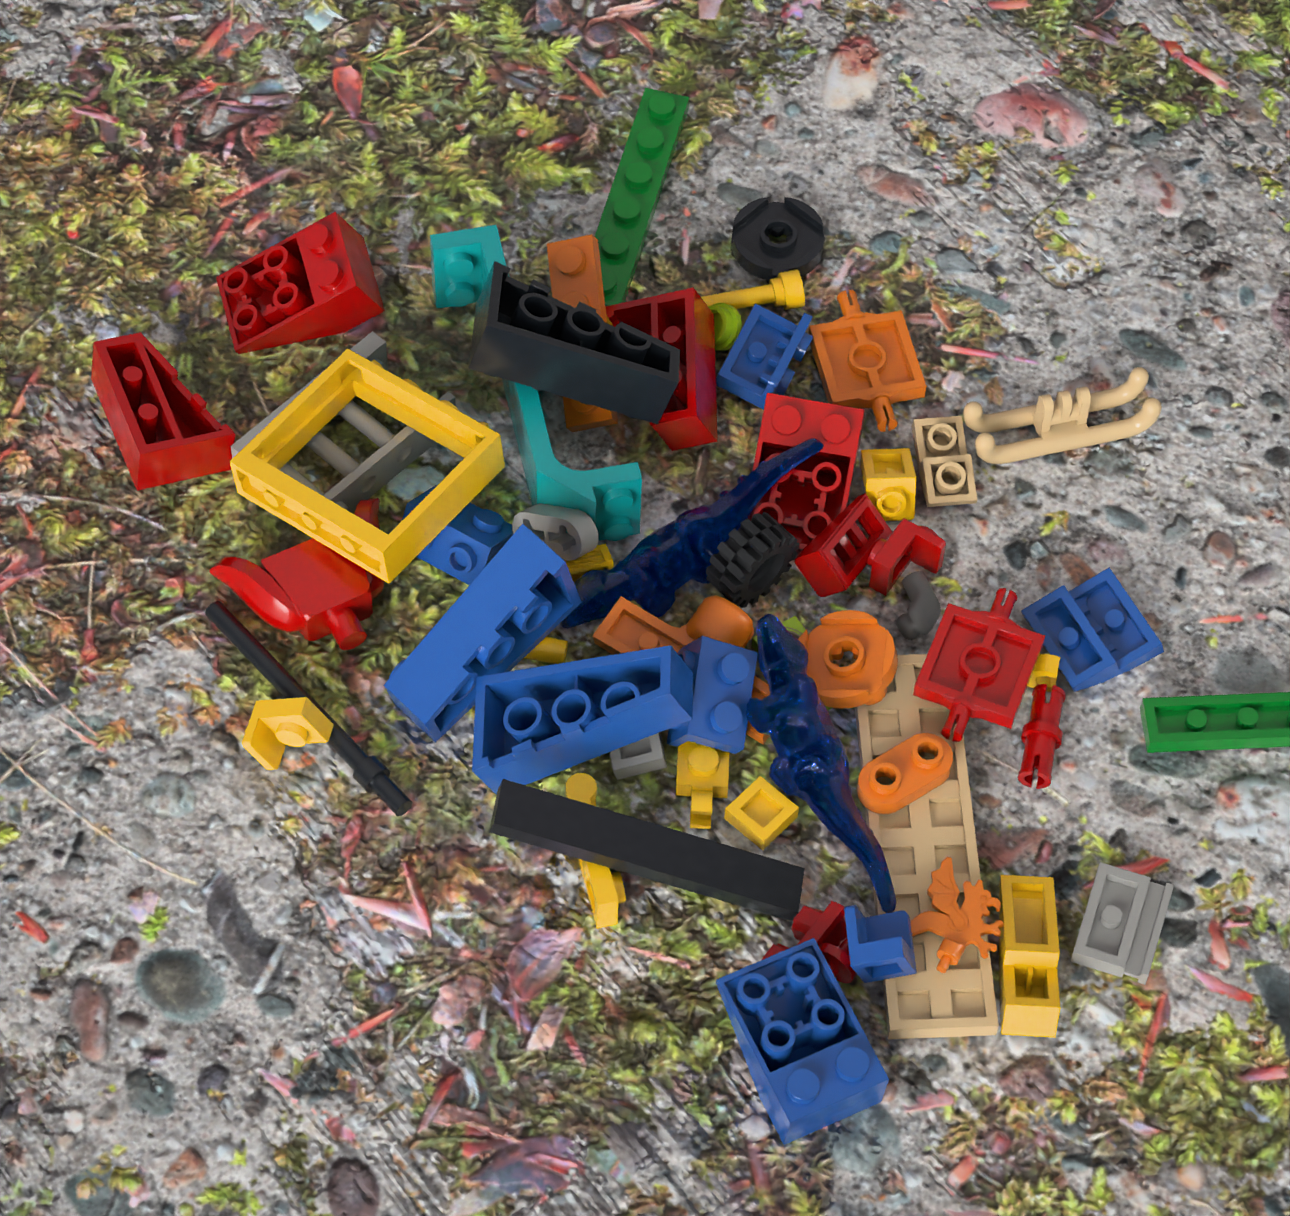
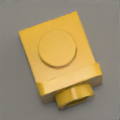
[860,448,916,521]
[242,697,334,770]

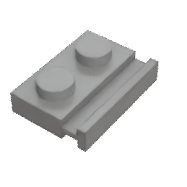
[1070,862,1174,985]

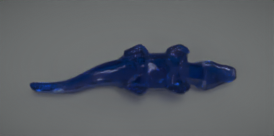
[560,438,824,629]
[746,614,897,913]

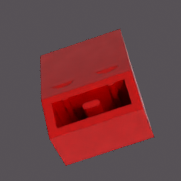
[216,212,385,354]
[743,393,865,555]

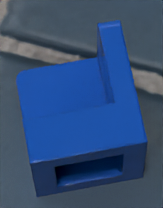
[844,905,917,983]

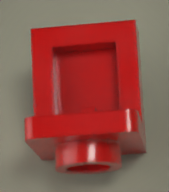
[867,518,946,596]

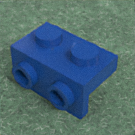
[716,304,814,410]
[402,485,513,585]
[667,636,758,754]

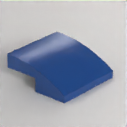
[1021,568,1164,692]

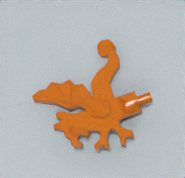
[910,856,1004,973]

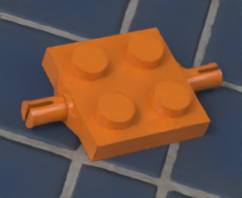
[808,290,927,432]

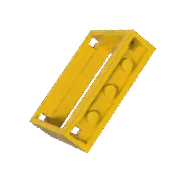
[229,348,505,584]

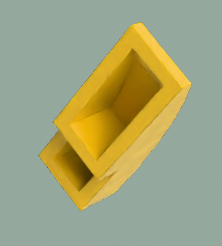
[999,875,1060,1037]

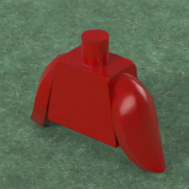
[209,498,385,650]

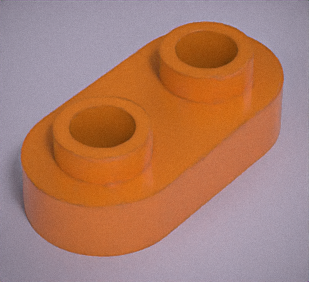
[857,733,953,814]

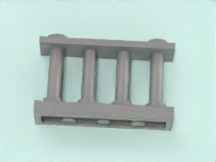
[231,331,456,538]

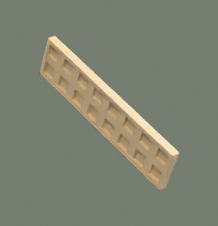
[851,654,999,1039]

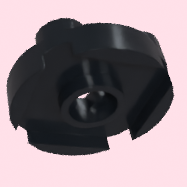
[730,197,825,284]

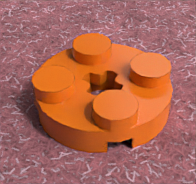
[793,610,898,709]

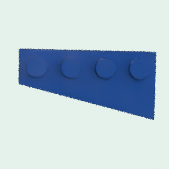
[384,524,582,743]
[472,645,693,795]

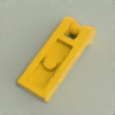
[566,773,626,929]

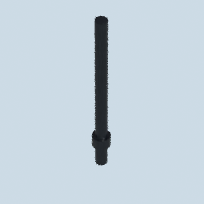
[205,601,412,816]

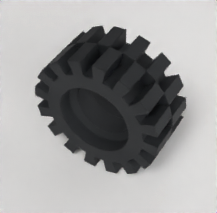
[706,512,799,608]

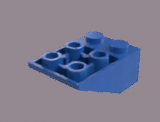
[716,938,889,1145]

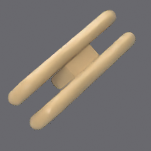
[963,367,1162,464]

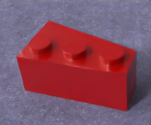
[605,287,718,451]
[91,332,235,491]

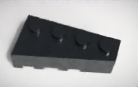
[469,261,680,424]

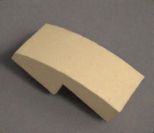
[911,416,977,507]

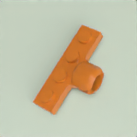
[547,234,618,432]
[593,595,792,745]

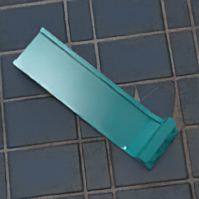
[430,225,642,541]

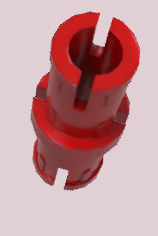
[1018,684,1066,789]

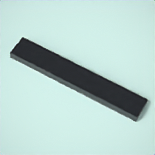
[489,779,805,921]

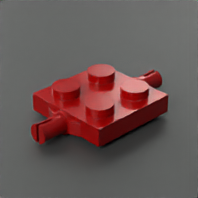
[913,588,1045,742]

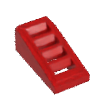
[794,493,892,597]

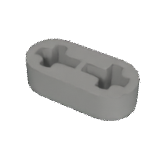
[512,504,598,561]

